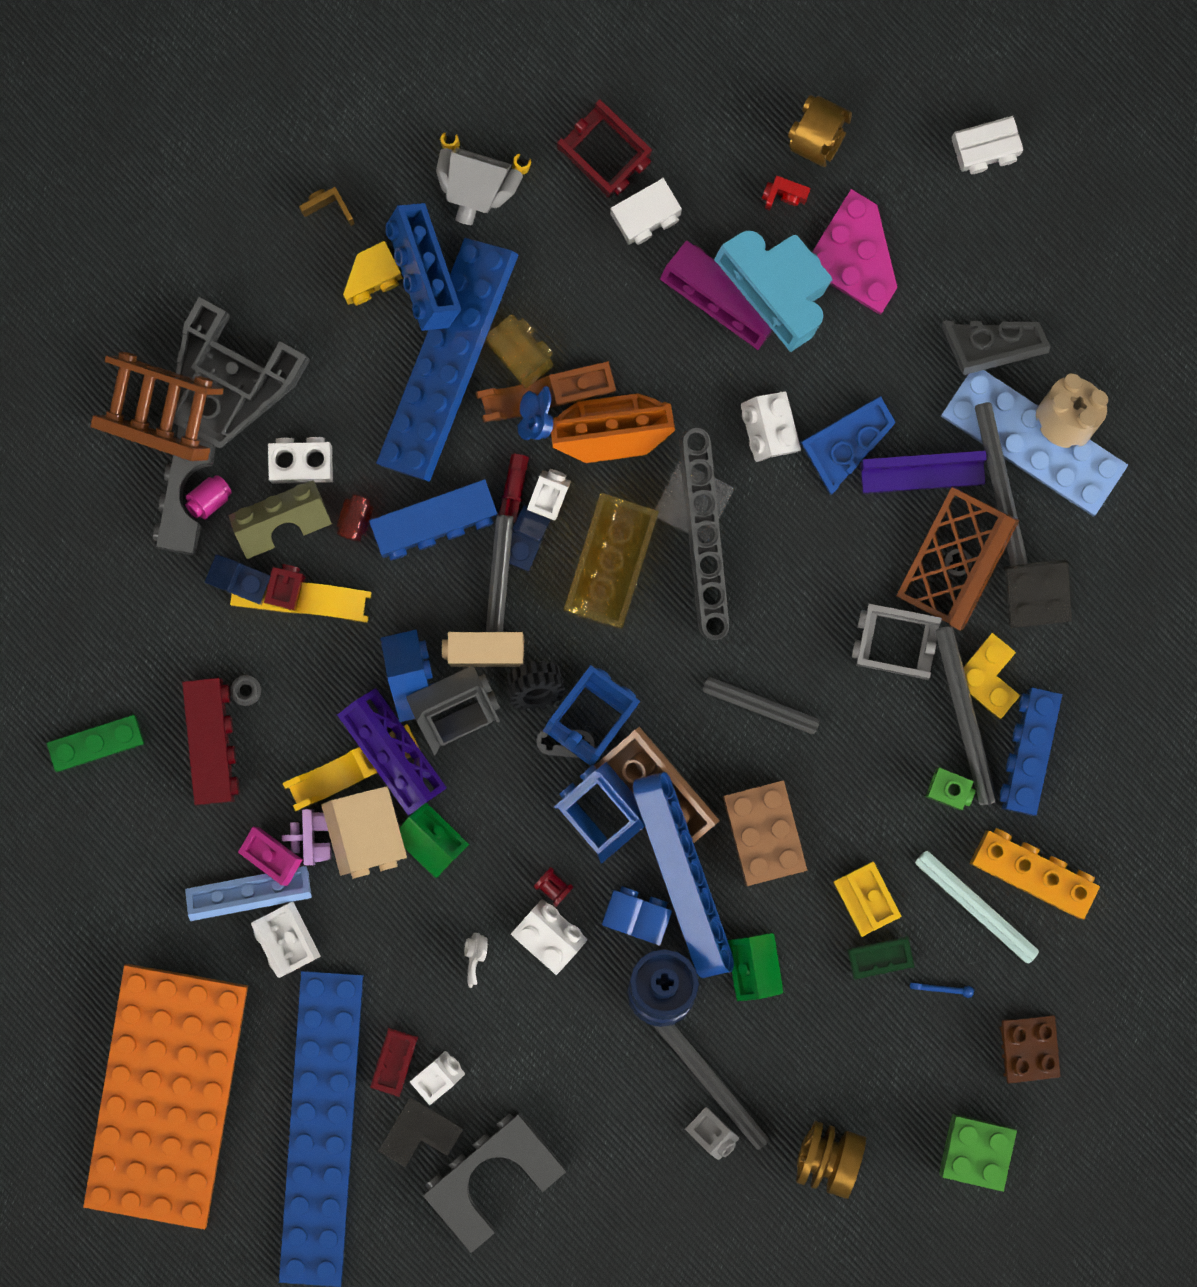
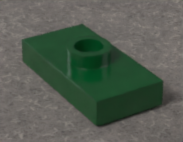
[847,936,915,980]

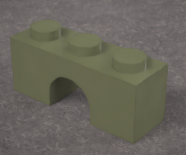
[228,480,332,559]

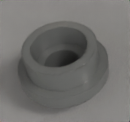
[230,675,262,706]

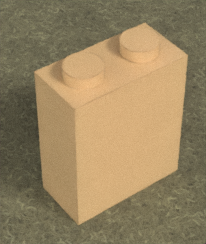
[442,632,524,667]
[321,786,407,879]

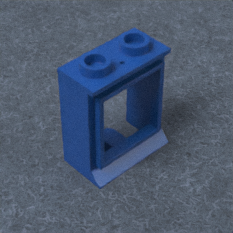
[543,665,640,766]
[554,762,645,864]

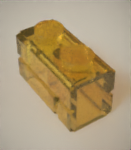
[486,314,554,388]

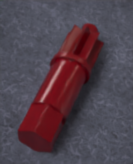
[499,454,529,523]

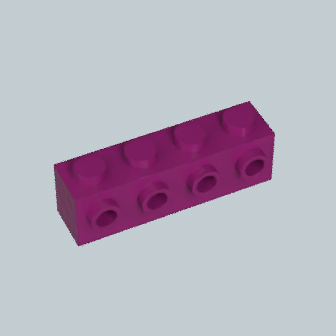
[660,240,773,350]

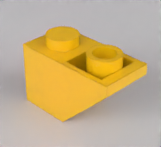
[343,241,403,306]

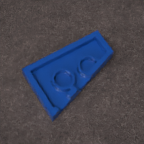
[800,396,896,495]

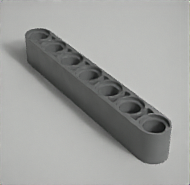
[679,428,729,640]

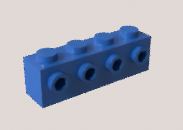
[385,203,461,331]
[369,479,498,561]
[999,688,1063,816]

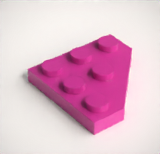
[812,189,897,315]

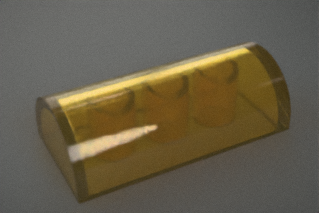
[563,493,659,629]

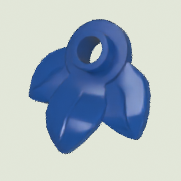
[518,386,553,440]

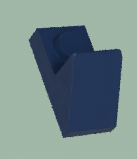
[509,504,551,572]
[204,554,270,605]

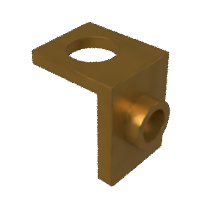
[299,187,355,226]

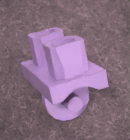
[282,809,332,865]

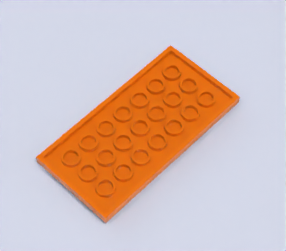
[83,964,248,1230]

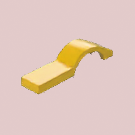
[230,583,372,623]
[282,724,420,811]

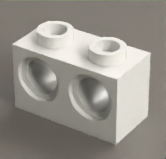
[268,437,333,484]

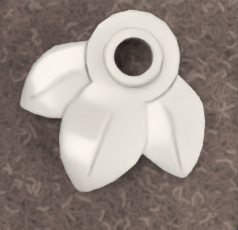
[464,933,488,988]

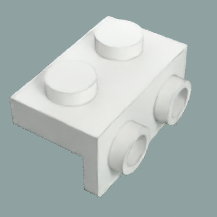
[741,392,801,462]
[511,899,587,975]
[251,902,321,978]

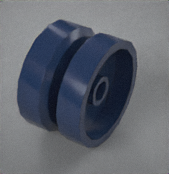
[627,949,699,1027]

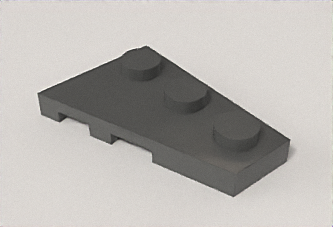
[942,321,1050,375]

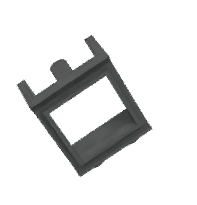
[406,665,500,756]

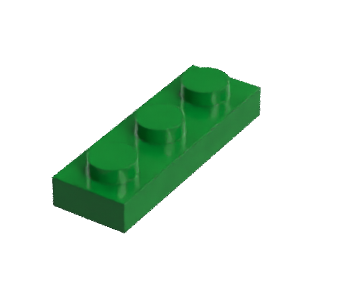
[46,715,145,773]

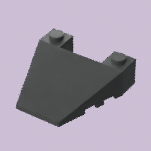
[174,297,310,449]

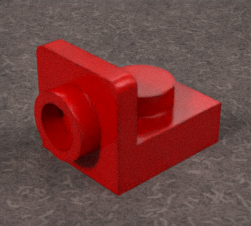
[762,175,811,210]

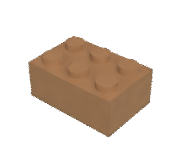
[723,781,808,886]

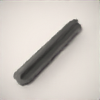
[485,515,513,632]
[703,677,820,734]

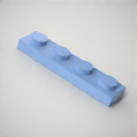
[185,866,312,921]

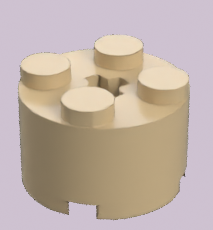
[1036,374,1108,448]

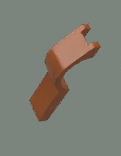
[476,361,616,423]

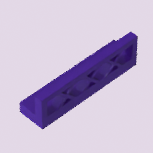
[860,451,987,494]
[337,688,447,815]

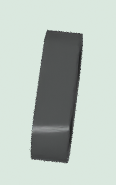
[536,729,595,758]

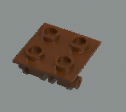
[999,1015,1060,1084]

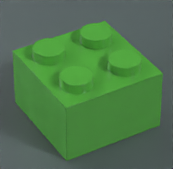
[939,1114,1017,1192]

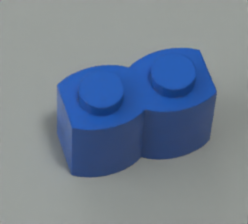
[601,886,672,946]

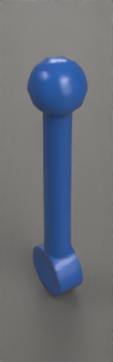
[910,983,974,998]

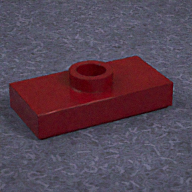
[370,1028,418,1097]

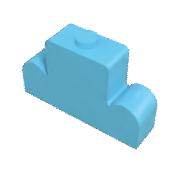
[714,231,832,352]

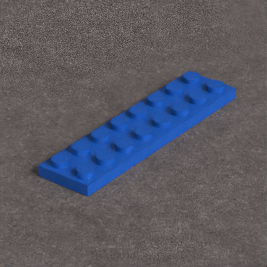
[376,238,518,482]

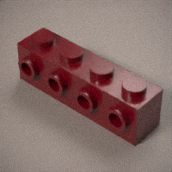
[182,678,239,805]

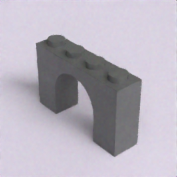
[423,1112,567,1253]

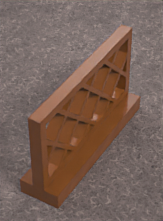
[896,487,1020,630]

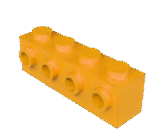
[969,828,1100,920]

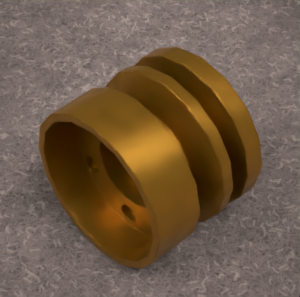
[796,1121,866,1199]

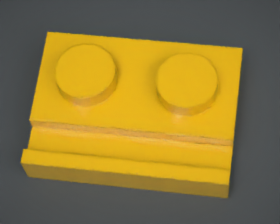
[833,861,902,937]

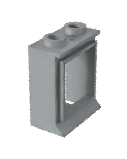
[852,604,942,680]

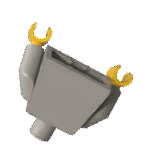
[436,133,532,225]

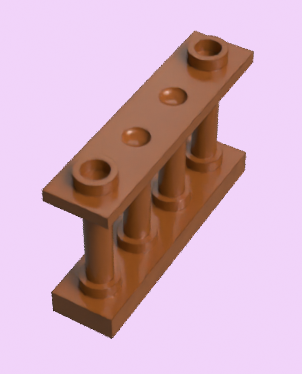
[91,351,224,461]

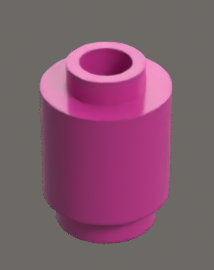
[185,475,232,519]

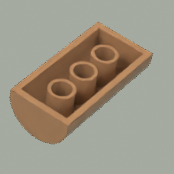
[594,726,720,843]

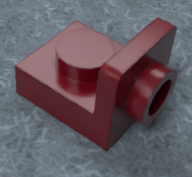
[264,564,306,611]

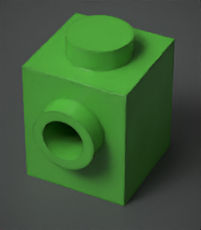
[925,768,976,810]

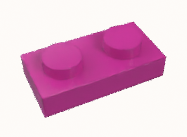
[238,826,303,886]

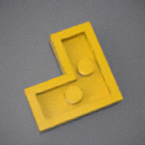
[963,633,1020,720]

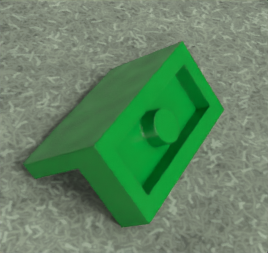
[399,803,469,878]
[727,933,783,1002]

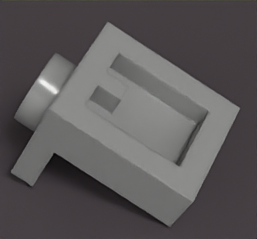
[685,1107,739,1160]

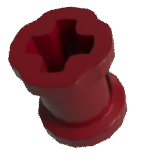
[533,867,574,907]

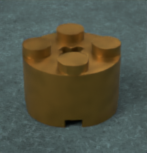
[788,95,852,167]

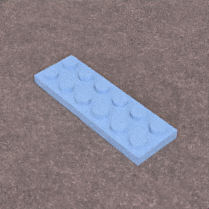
[941,370,1128,517]

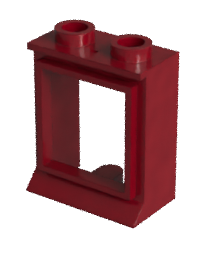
[556,99,652,198]

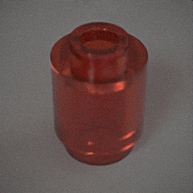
[336,495,374,542]

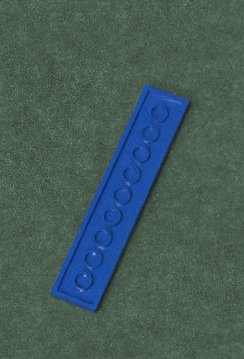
[279,971,364,1287]

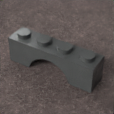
[153,426,216,556]

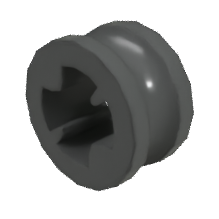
[944,549,972,577]

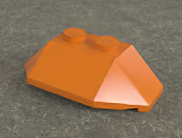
[551,393,675,463]

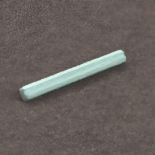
[915,851,1039,964]

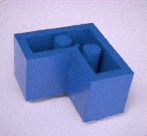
[381,630,434,722]

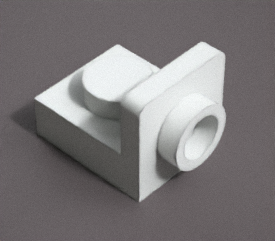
[527,469,571,520]
[410,1051,465,1105]

